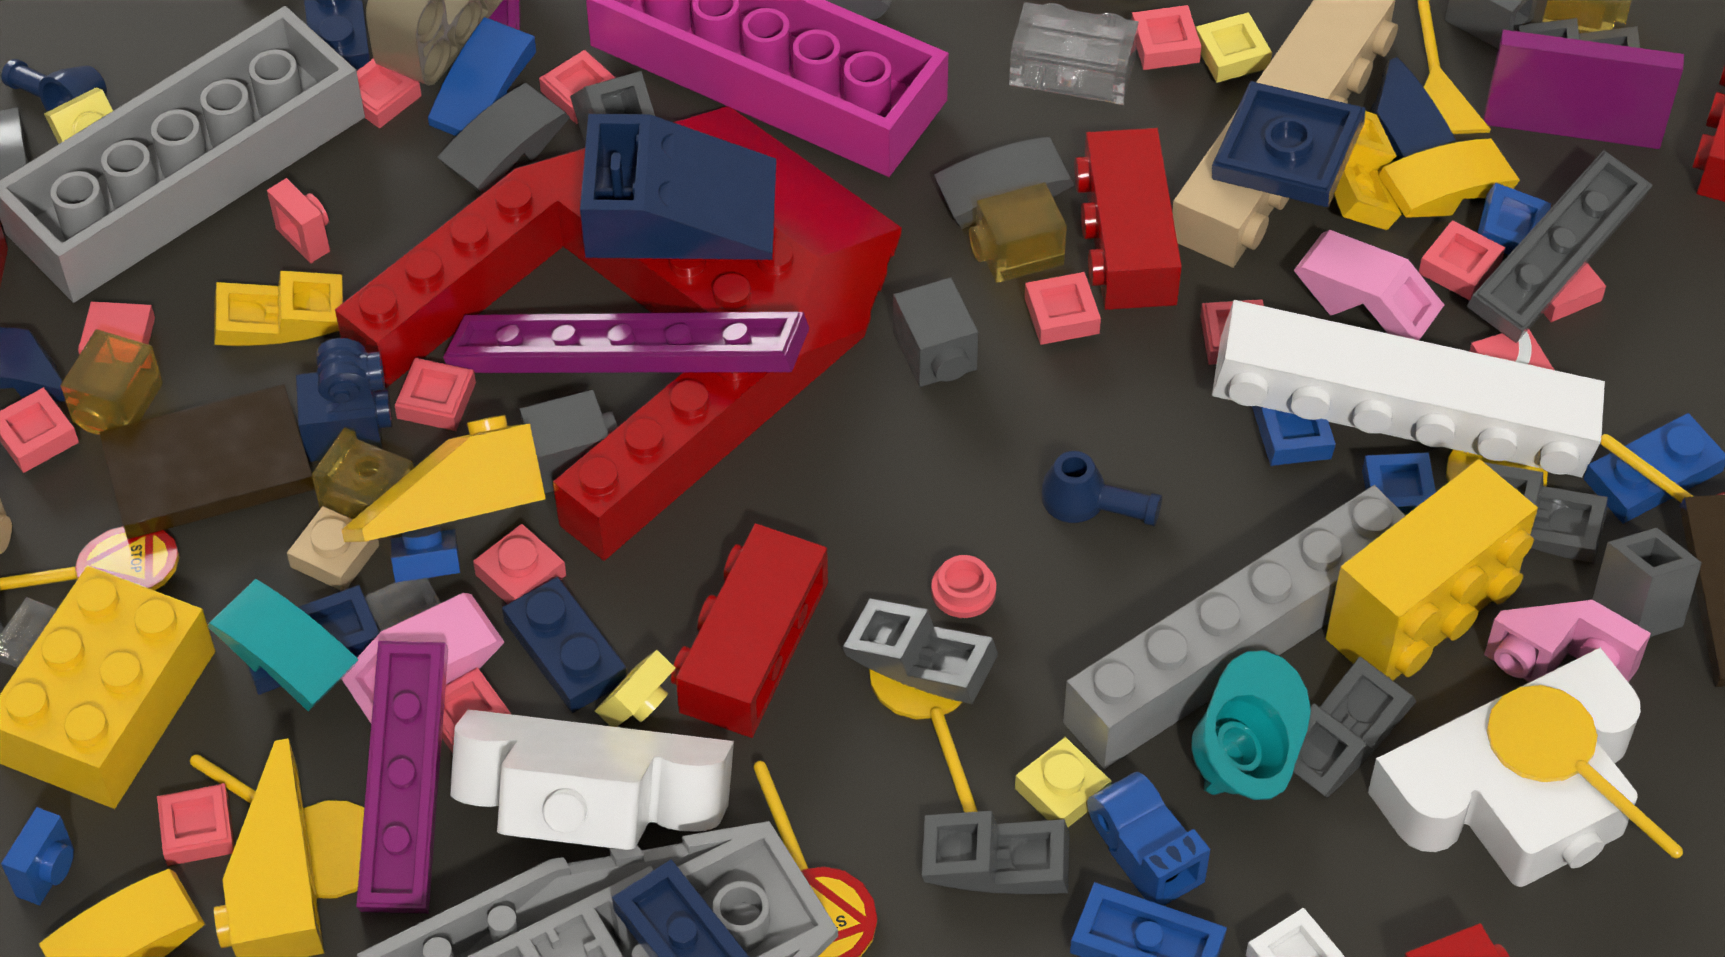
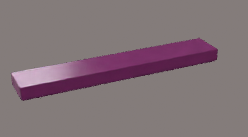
[443,312,809,373]

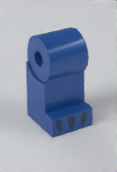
[1087,772,1211,906]

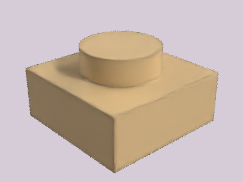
[287,506,379,591]

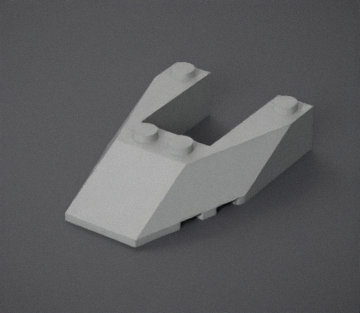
[357,821,838,957]

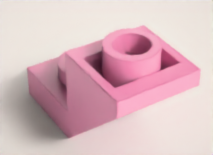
[1294,230,1444,340]
[342,593,504,723]
[1484,600,1651,682]

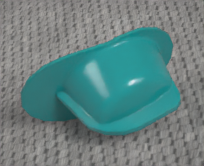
[1191,650,1311,800]

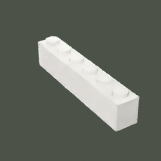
[1212,300,1605,478]

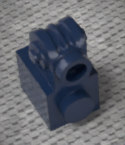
[296,338,393,462]

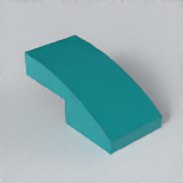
[207,579,359,712]

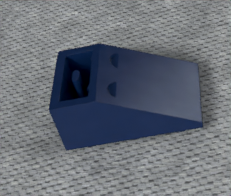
[580,114,777,260]

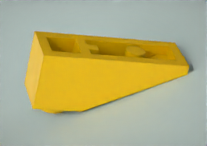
[341,415,546,542]
[214,738,325,957]

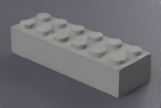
[0,6,365,303]

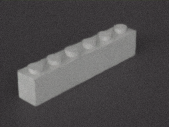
[1063,485,1405,769]

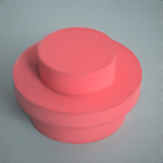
[931,555,996,618]

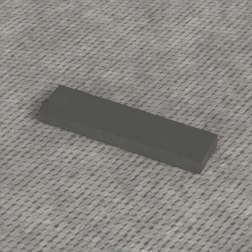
[1467,150,1652,343]

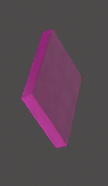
[1484,30,1684,149]

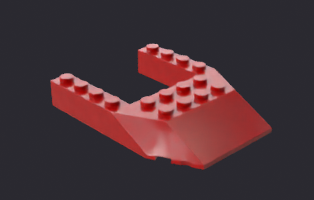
[335,106,902,561]

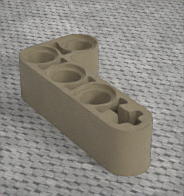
[366,0,503,86]

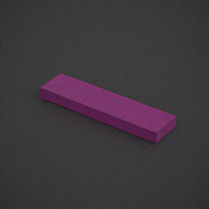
[356,641,448,914]

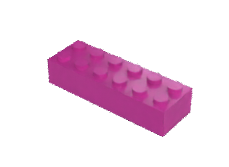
[586,0,949,177]

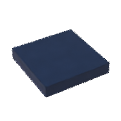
[1212,81,1365,207]

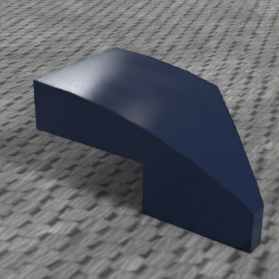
[1370,57,1456,161]
[0,327,73,402]

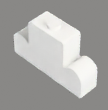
[1368,647,1641,887]
[450,709,734,850]

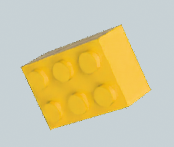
[1325,459,1538,681]
[0,566,216,809]

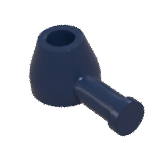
[1,59,107,112]
[1042,451,1162,526]

